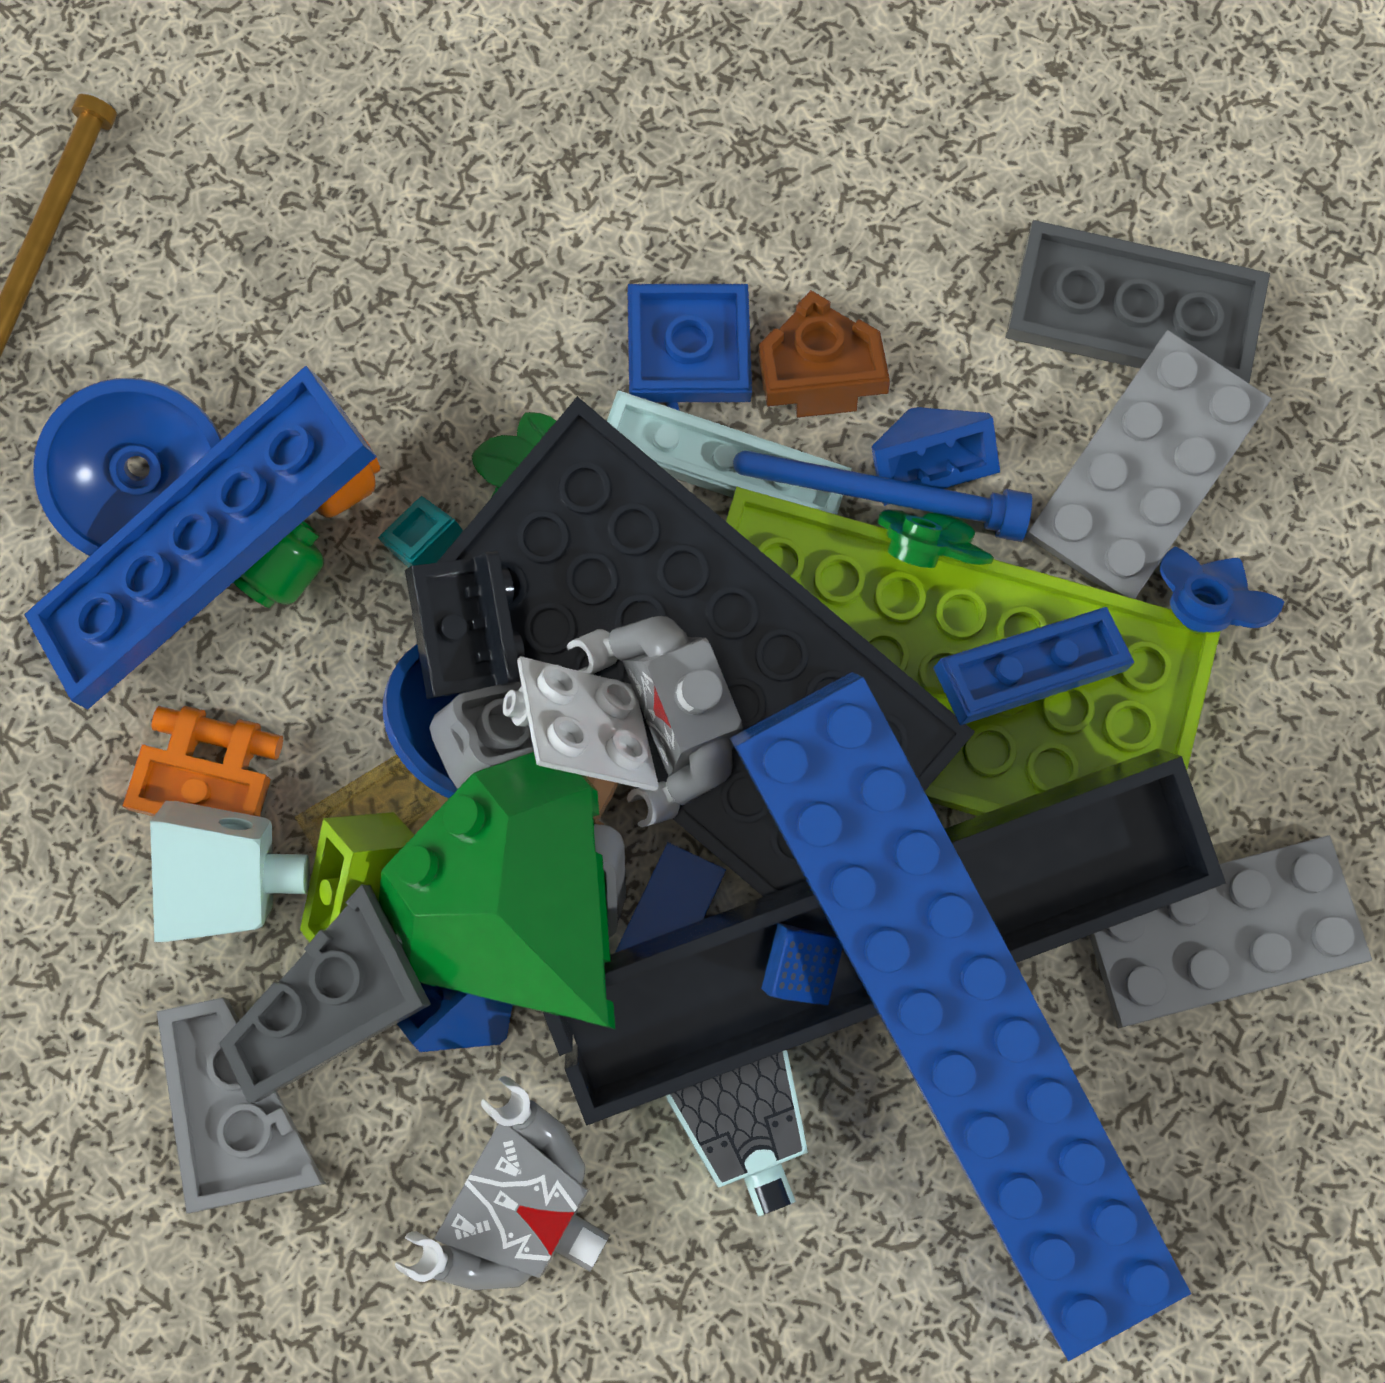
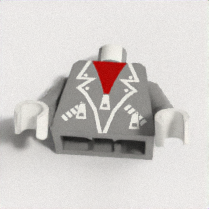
[567,616,743,827]
[395,1076,610,1290]

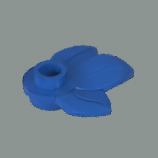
[1160,547,1284,632]

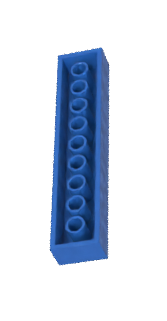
[730,672,1192,1362]

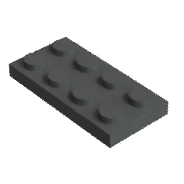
[1005,220,1270,383]

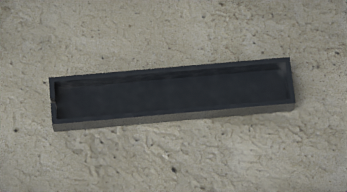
[543,749,1226,1126]

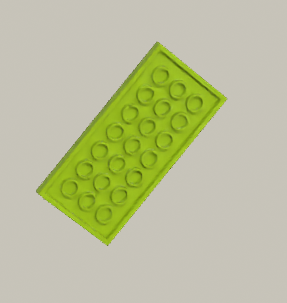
[726,487,1221,816]

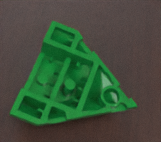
[379,752,615,1029]

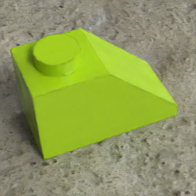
[300,812,414,942]

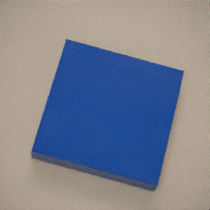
[627,284,752,403]

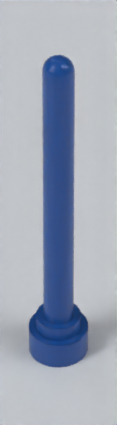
[733,451,1032,542]

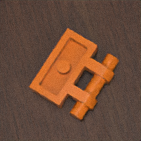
[122,706,283,817]

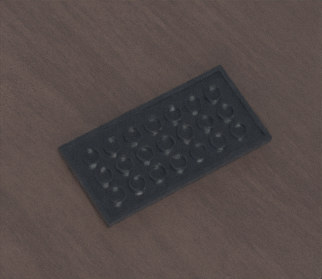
[437,396,975,897]

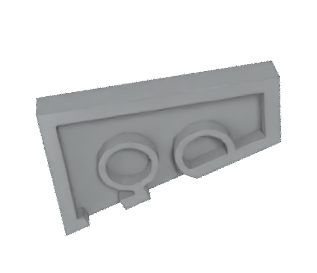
[157,998,326,1214]

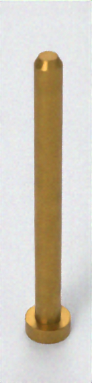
[0,94,117,358]

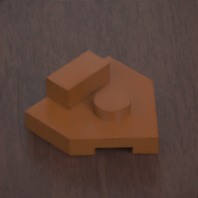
[759,290,890,418]

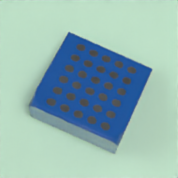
[761,923,843,1005]

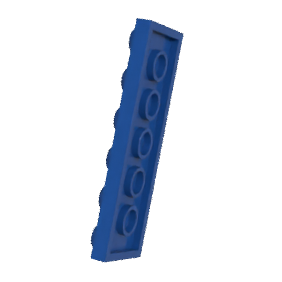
[24,366,377,710]

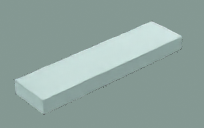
[607,390,852,515]

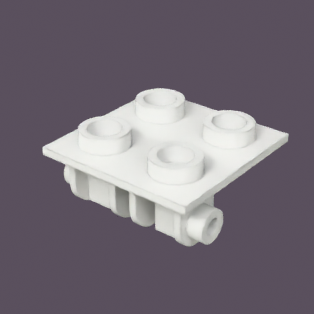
[503,656,659,791]

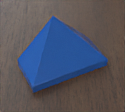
[871,407,1000,506]
[397,983,512,1052]

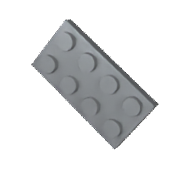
[1025,330,1272,599]
[1089,835,1372,1029]

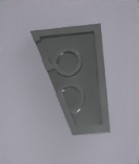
[219,885,431,1104]

